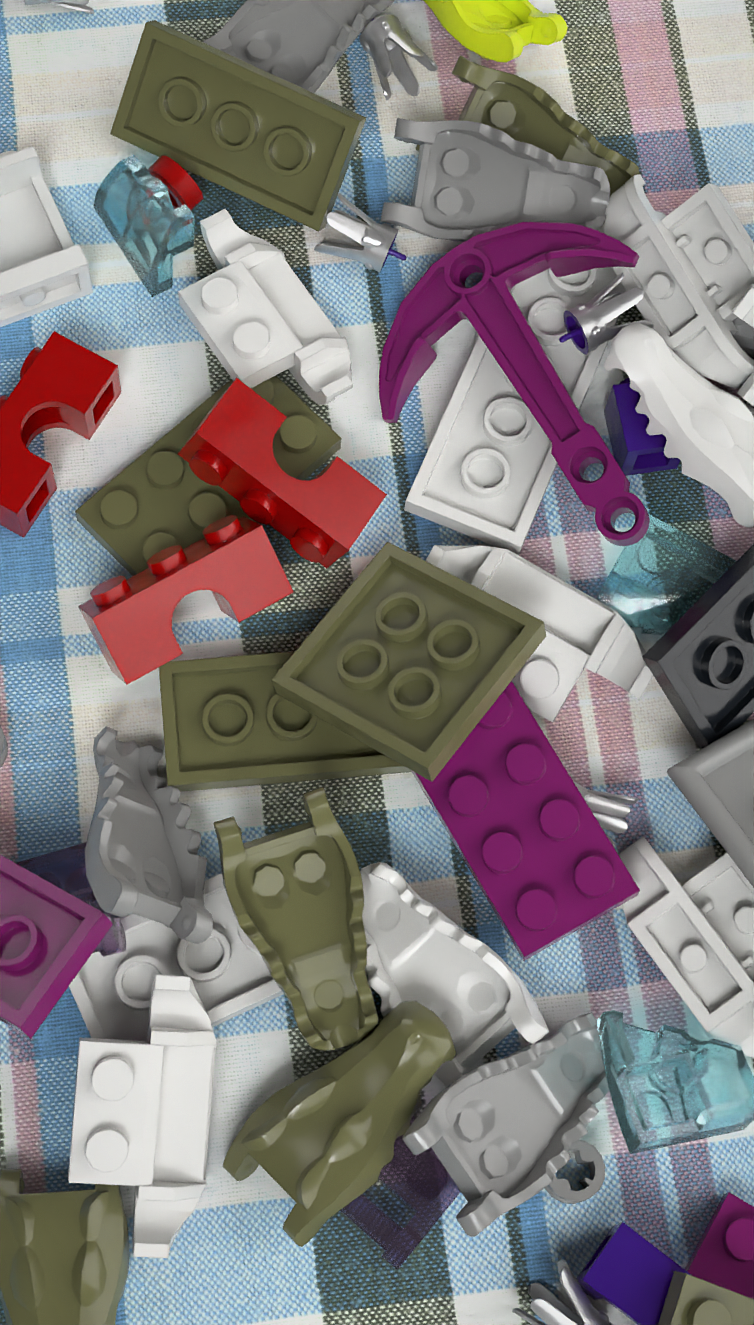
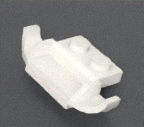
[604,174,754,389]
[178,209,353,405]
[426,545,653,722]
[618,836,754,1059]
[68,975,217,1258]

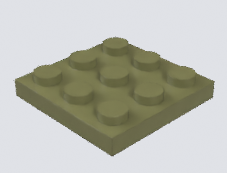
[271,542,546,782]

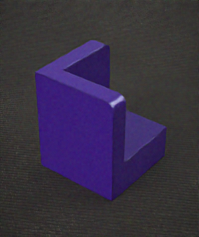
[576,1222,691,1325]

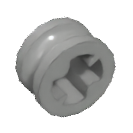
[545,1140,605,1204]

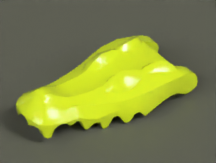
[424,0,568,62]

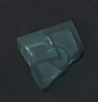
[93,154,195,297]
[596,514,736,635]
[597,1010,754,1154]

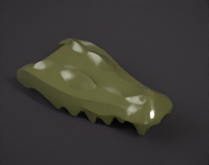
[415,56,639,223]
[213,787,378,1050]
[223,1001,456,1247]
[0,1169,129,1325]

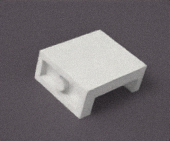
[0,147,93,327]

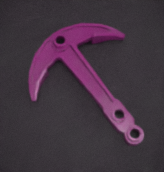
[379,222,650,546]

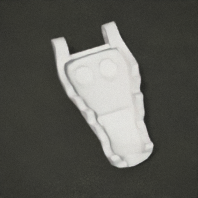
[604,323,754,528]
[360,862,549,1088]

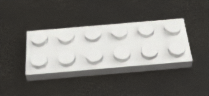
[404,225,626,555]

